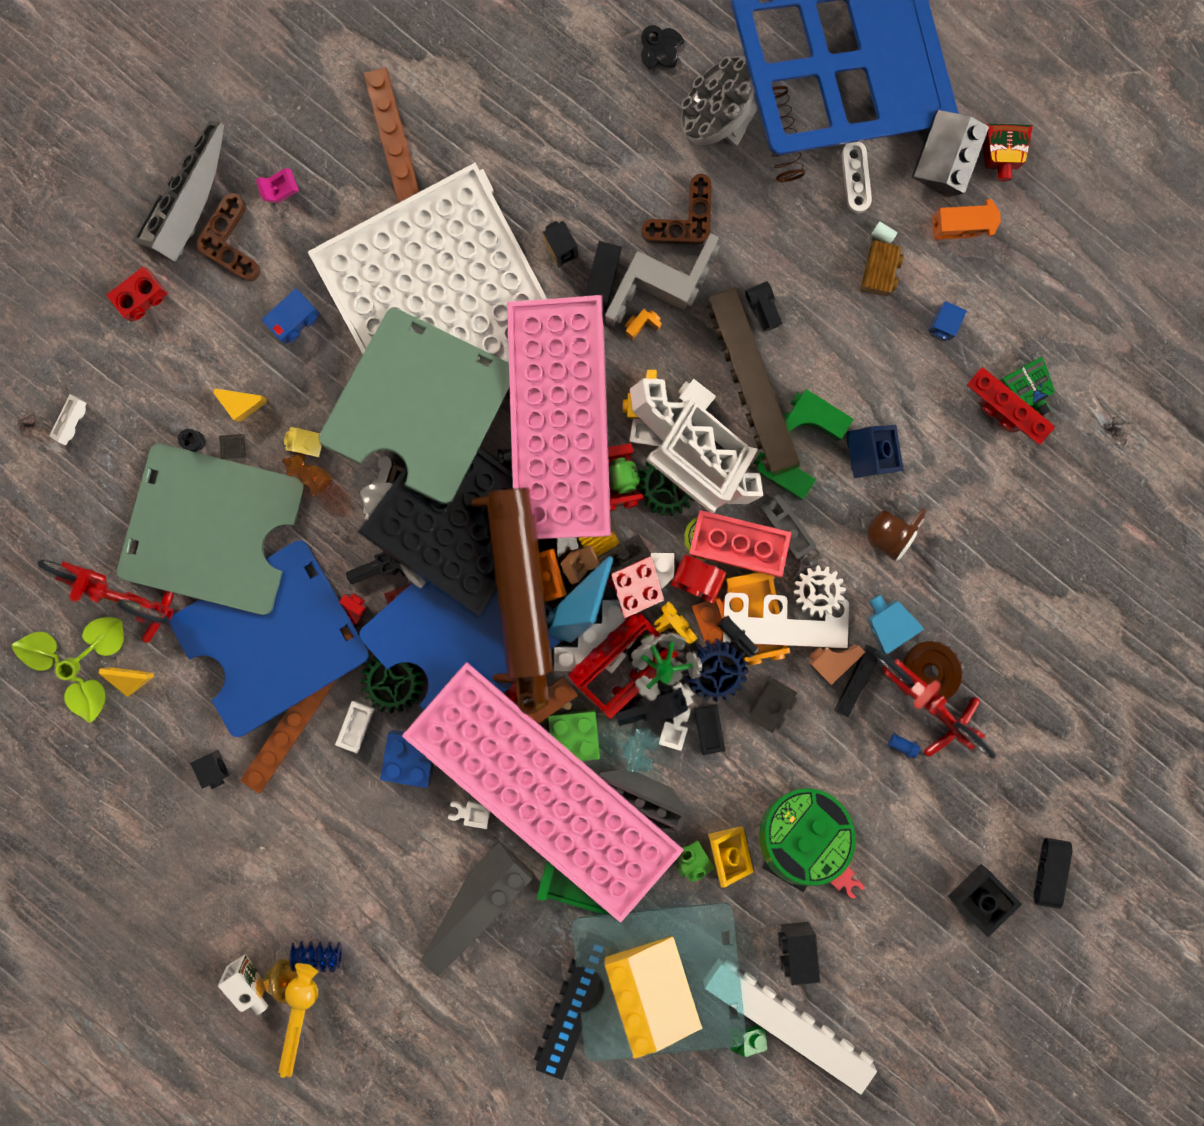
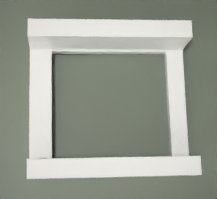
[647,396,758,513]

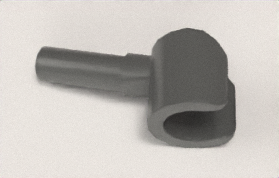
[789,554,818,583]

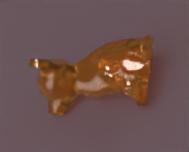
[282,453,334,497]

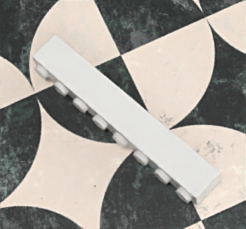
[703,957,877,1094]

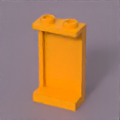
[724,572,790,665]

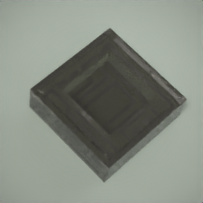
[219,434,246,459]

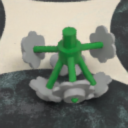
[631,633,702,701]

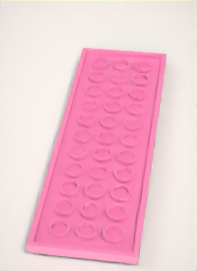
[402,662,684,923]

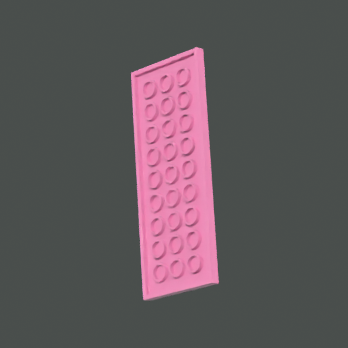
[507,295,611,539]

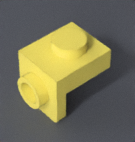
[284,427,322,457]

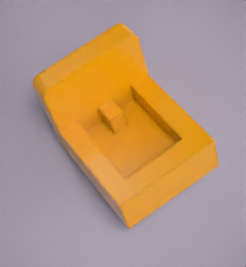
[625,309,662,340]

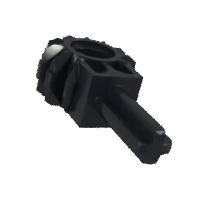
[346,551,406,584]

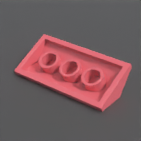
[689,510,792,578]

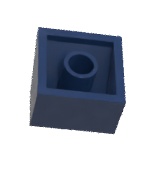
[847,425,904,478]

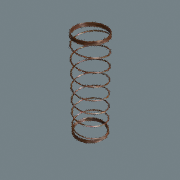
[772,86,805,182]

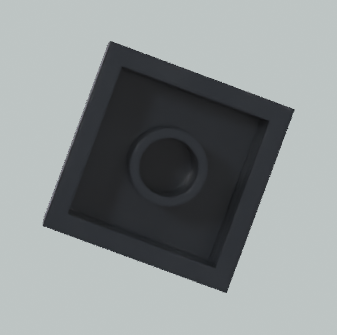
[948,864,1022,937]
[778,922,820,985]

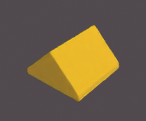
[708,827,754,888]

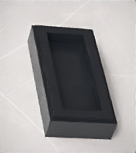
[694,704,725,755]

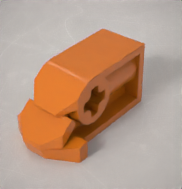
[932,199,1001,240]

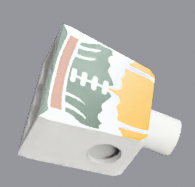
[218,954,268,1015]

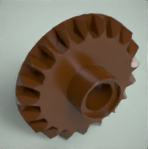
[903,641,964,700]

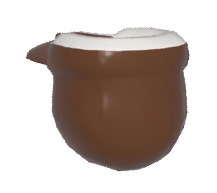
[867,508,926,561]

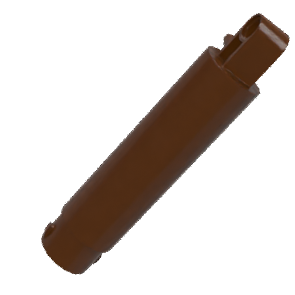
[471,487,553,715]

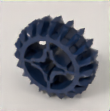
[684,638,749,702]

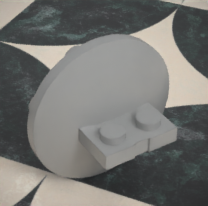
[681,56,758,146]

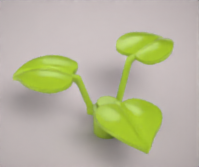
[11,617,124,723]

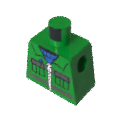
[999,357,1055,416]

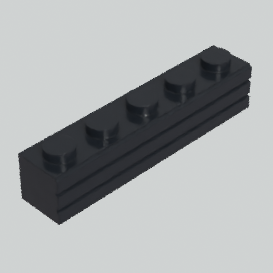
[834,645,882,718]

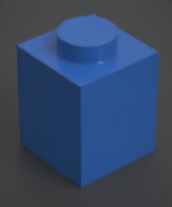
[928,301,967,341]

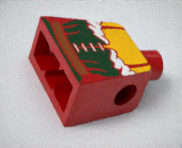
[982,123,1033,182]

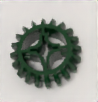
[637,461,696,516]
[360,656,425,714]

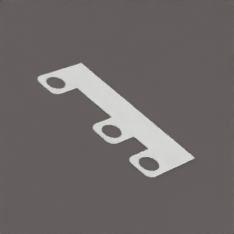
[723,593,849,648]

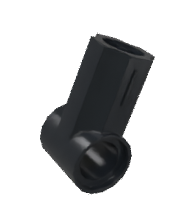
[745,281,783,332]
[616,696,653,726]

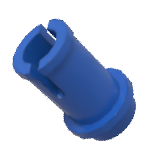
[888,733,920,759]

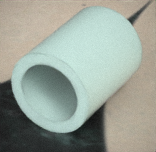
[871,221,898,244]

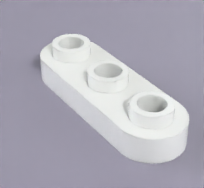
[842,142,872,213]

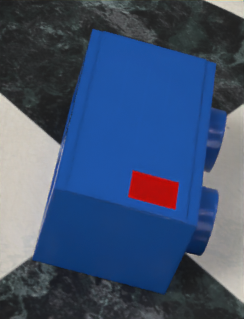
[261,288,320,344]

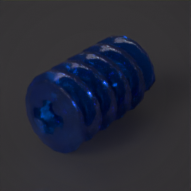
[290,941,342,973]

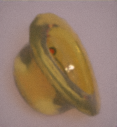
[263,959,298,1004]

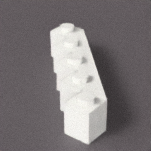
[630,379,763,504]
[554,553,674,671]

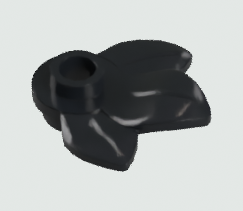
[641,25,684,70]

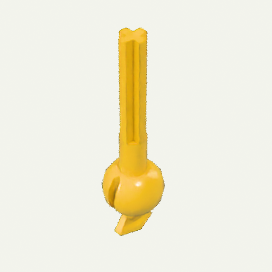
[278,963,318,1078]

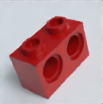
[106,266,168,322]

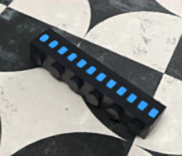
[533,931,614,1080]

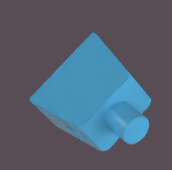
[867,594,924,654]

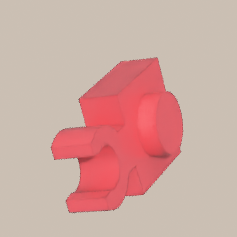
[830,867,864,899]

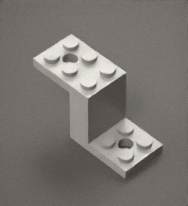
[605,233,720,328]

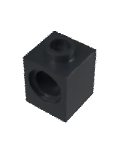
[646,687,688,721]
[190,750,230,789]

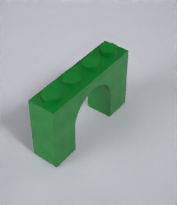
[753,389,854,500]

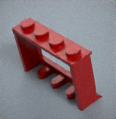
[568,612,679,719]

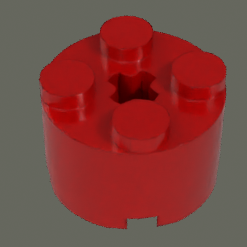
[670,554,726,604]

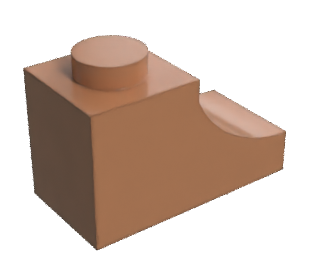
[808,644,865,685]

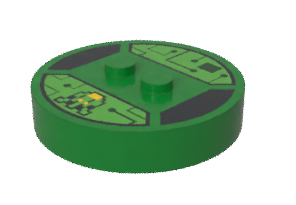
[759,788,856,887]

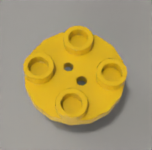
[653,601,698,644]

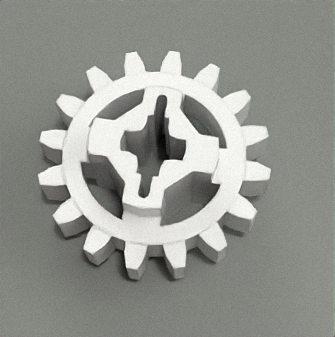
[794,566,846,618]

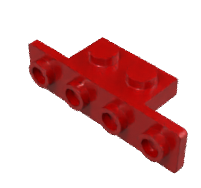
[967,367,1055,445]

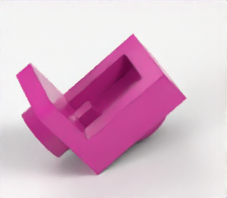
[256,168,299,203]

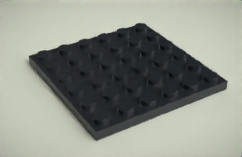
[357,448,513,618]

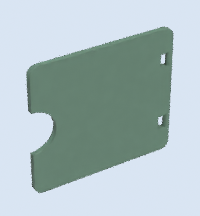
[319,308,510,504]
[117,444,305,615]

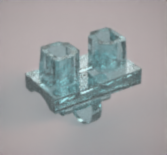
[619,727,660,772]

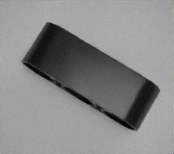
[585,241,622,313]
[1033,838,1073,909]

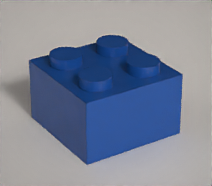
[380,730,434,788]

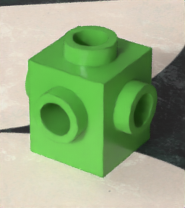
[675,840,715,883]

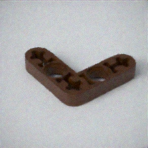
[641,174,711,245]
[197,193,260,281]

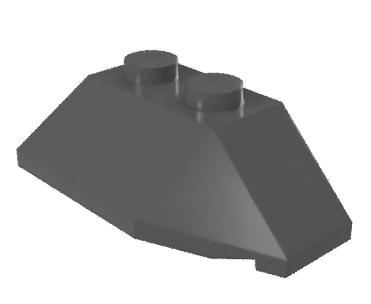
[599,769,688,832]

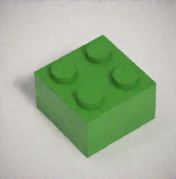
[548,709,600,761]

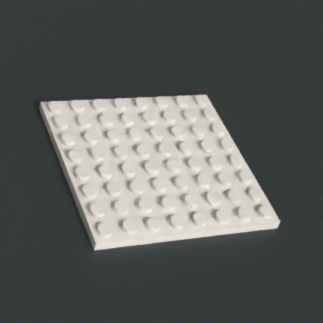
[308,163,547,368]

